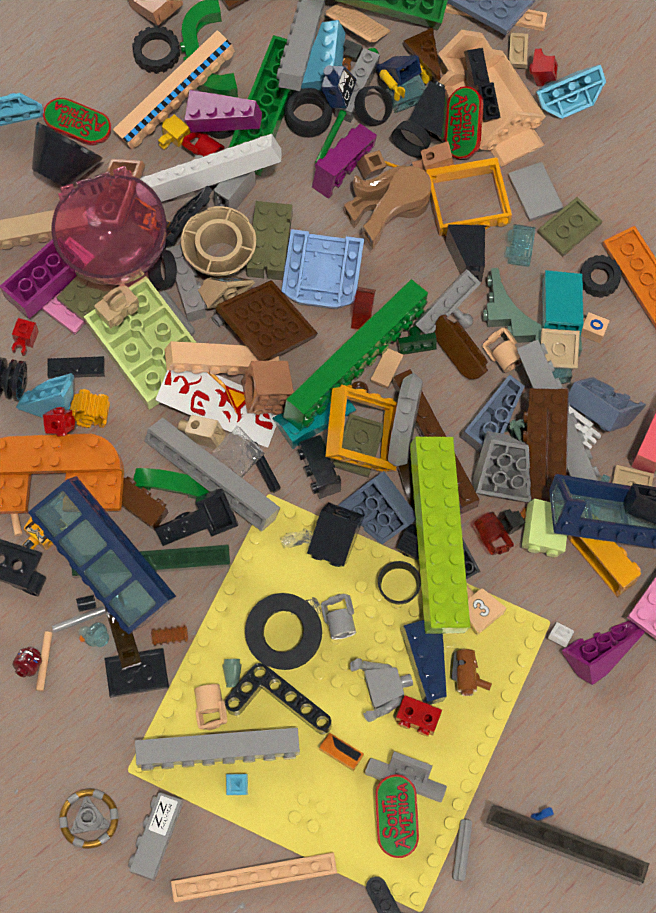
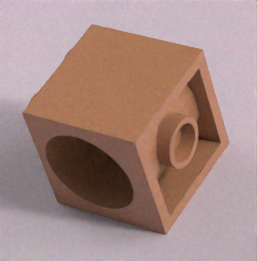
[241,361,294,415]

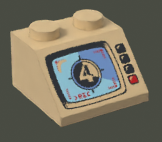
[198,276,255,308]

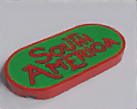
[445,86,483,159]
[43,98,111,146]
[376,774,419,858]

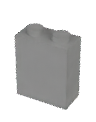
[213,171,256,210]

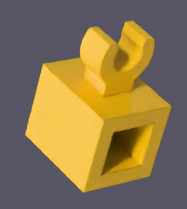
[158,114,190,150]

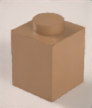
[357,150,387,179]

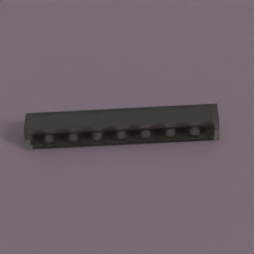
[484,804,650,886]

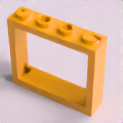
[426,157,512,236]
[325,385,398,473]

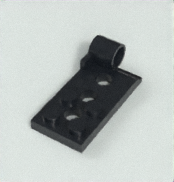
[0,539,47,597]

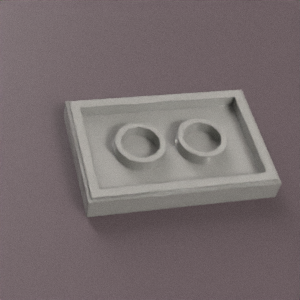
[508,162,563,222]

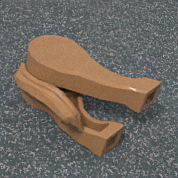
[344,166,431,249]

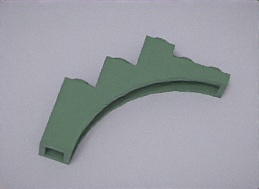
[483,268,582,357]

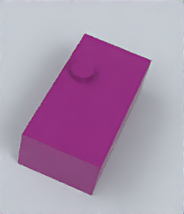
[0,238,83,319]

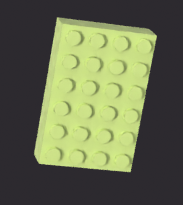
[84,276,197,410]

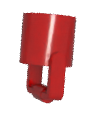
[181,132,224,157]

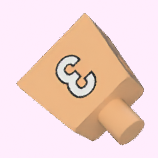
[467,585,507,635]

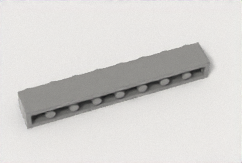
[277,0,325,91]
[517,340,600,481]
[144,418,280,532]
[135,728,300,771]

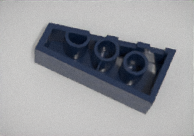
[401,620,447,705]

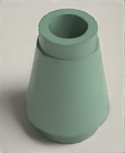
[222,659,242,688]

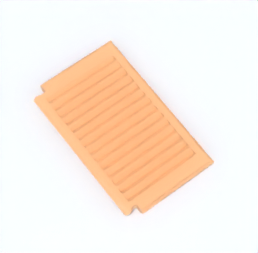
[326,2,390,42]

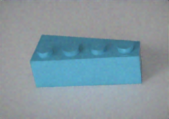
[301,20,345,93]

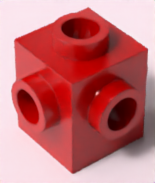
[43,407,75,436]

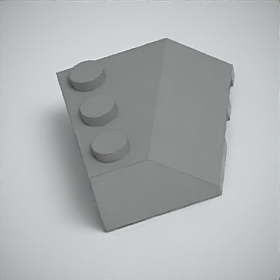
[472,431,531,502]

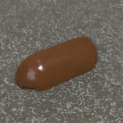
[434,315,488,379]

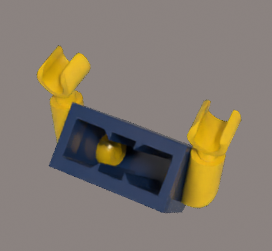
[376,55,432,101]

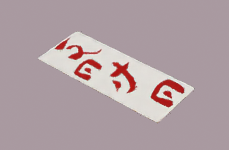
[156,370,276,448]

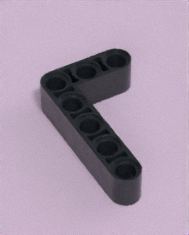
[225,663,332,734]

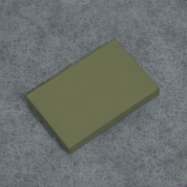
[537,197,603,257]
[333,414,383,478]

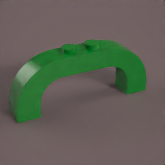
[180,0,238,97]

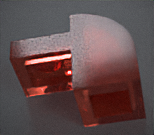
[351,287,376,329]

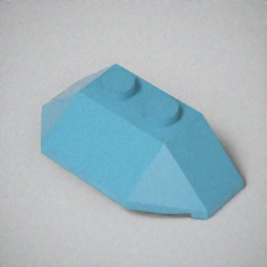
[536,65,606,119]
[0,93,44,126]
[16,373,74,418]

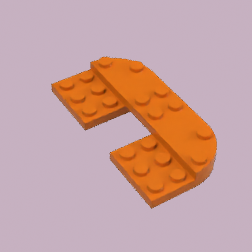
[0,434,124,514]

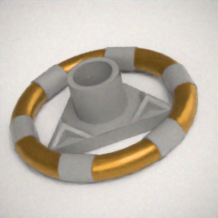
[59,789,119,849]

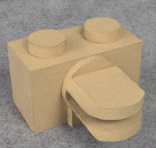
[94,283,140,329]

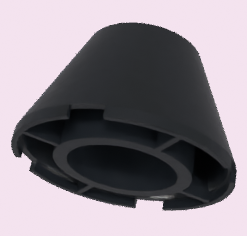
[32,122,103,188]

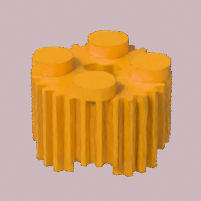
[70,389,110,428]

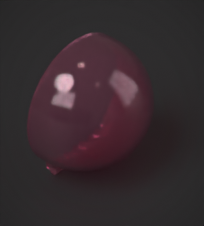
[51,166,167,285]

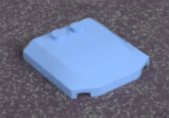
[282,229,364,309]

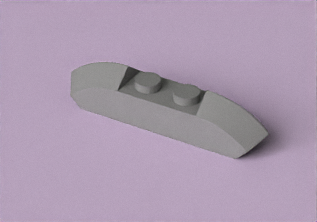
[388,373,423,466]

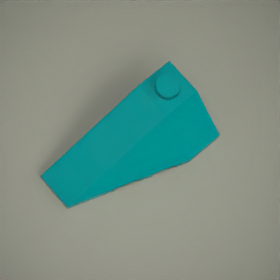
[272,399,356,449]

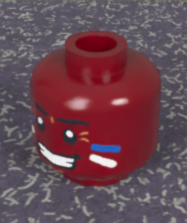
[12,647,42,678]

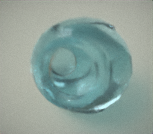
[78,622,109,647]

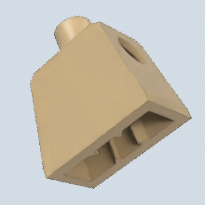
[178,415,226,451]

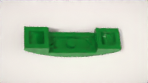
[133,468,209,499]

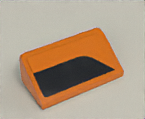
[319,733,364,772]

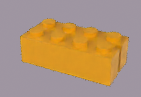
[567,515,641,598]

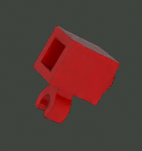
[11,318,39,356]

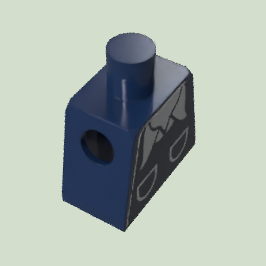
[322,65,357,108]

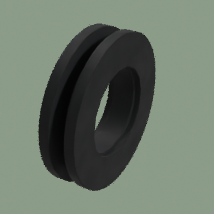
[245,593,322,670]

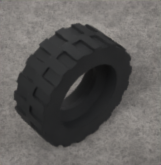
[580,255,622,298]

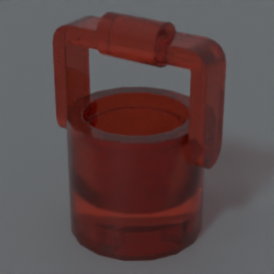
[473,512,514,555]

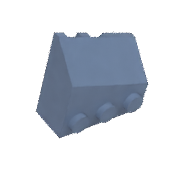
[569,377,646,432]
[338,471,416,545]

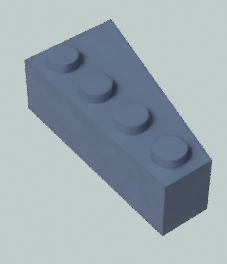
[461,375,525,453]

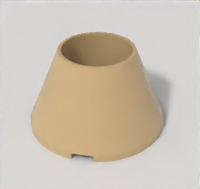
[181,206,256,278]

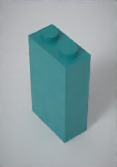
[542,270,584,335]

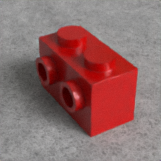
[396,695,442,737]

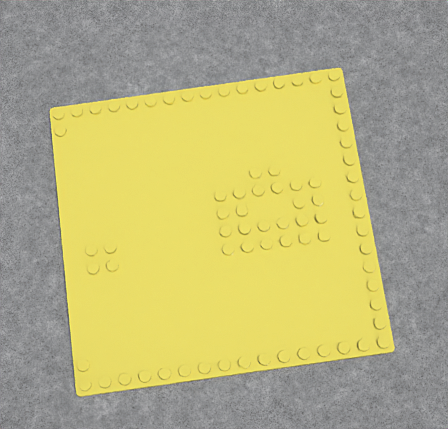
[128,494,550,912]

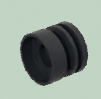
[0,357,27,400]

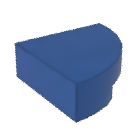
[530,807,554,823]

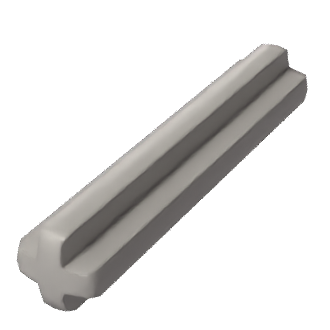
[159,290,195,336]
[453,819,472,881]

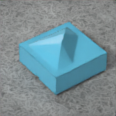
[226,774,248,795]

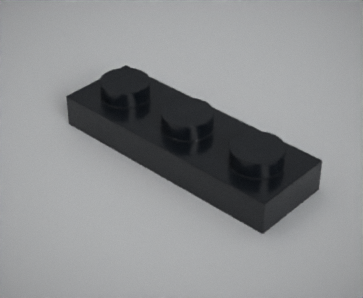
[47,356,105,379]

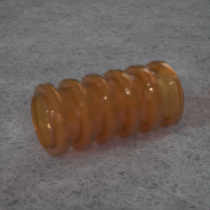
[151,625,189,646]

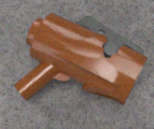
[452,649,492,696]

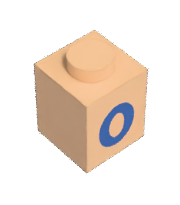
[581,312,610,343]

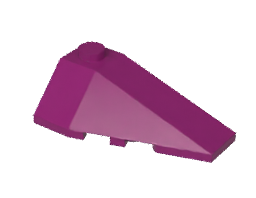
[562,620,645,685]

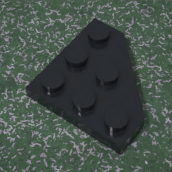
[157,186,212,250]

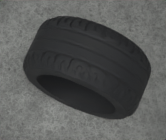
[285,88,332,137]

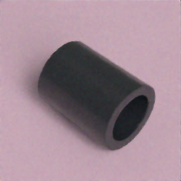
[76,595,97,612]

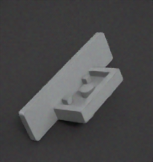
[365,752,447,802]

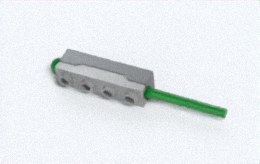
[315,48,380,164]

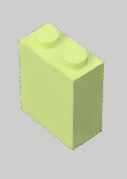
[522,499,567,557]

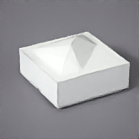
[548,622,574,647]

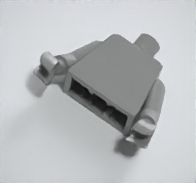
[350,658,413,722]

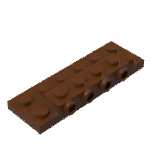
[523,388,569,505]

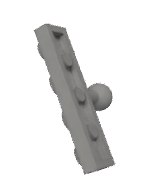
[415,269,481,334]

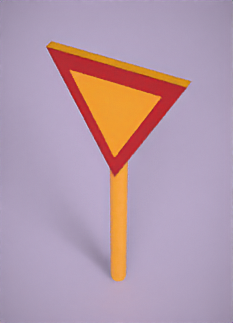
[207,372,246,414]

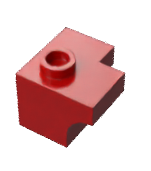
[530,48,558,86]

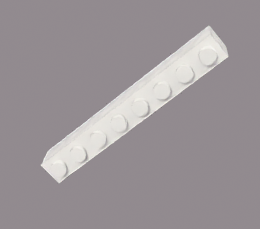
[139,134,281,204]

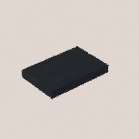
[104,648,169,698]

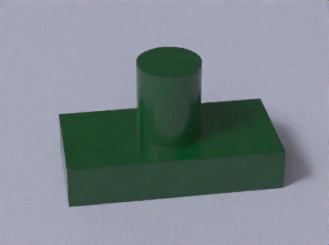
[398,326,437,355]

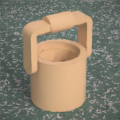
[483,328,522,373]
[194,684,227,730]

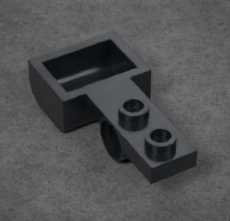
[155,488,238,546]

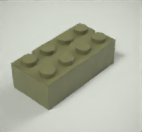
[247,201,293,280]

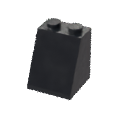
[409,81,450,143]
[446,224,485,282]
[307,502,365,567]

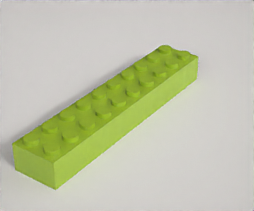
[410,437,470,634]

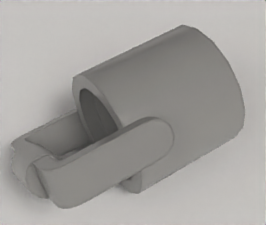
[321,594,356,640]

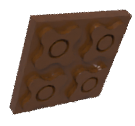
[215,280,318,361]

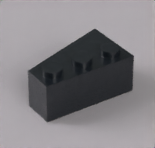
[297,435,341,499]
[624,483,656,524]

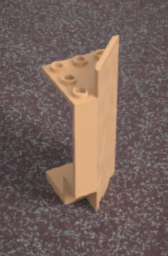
[438,30,546,167]

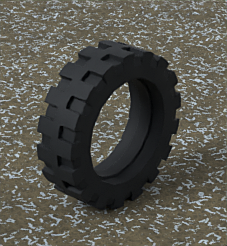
[132,26,180,74]

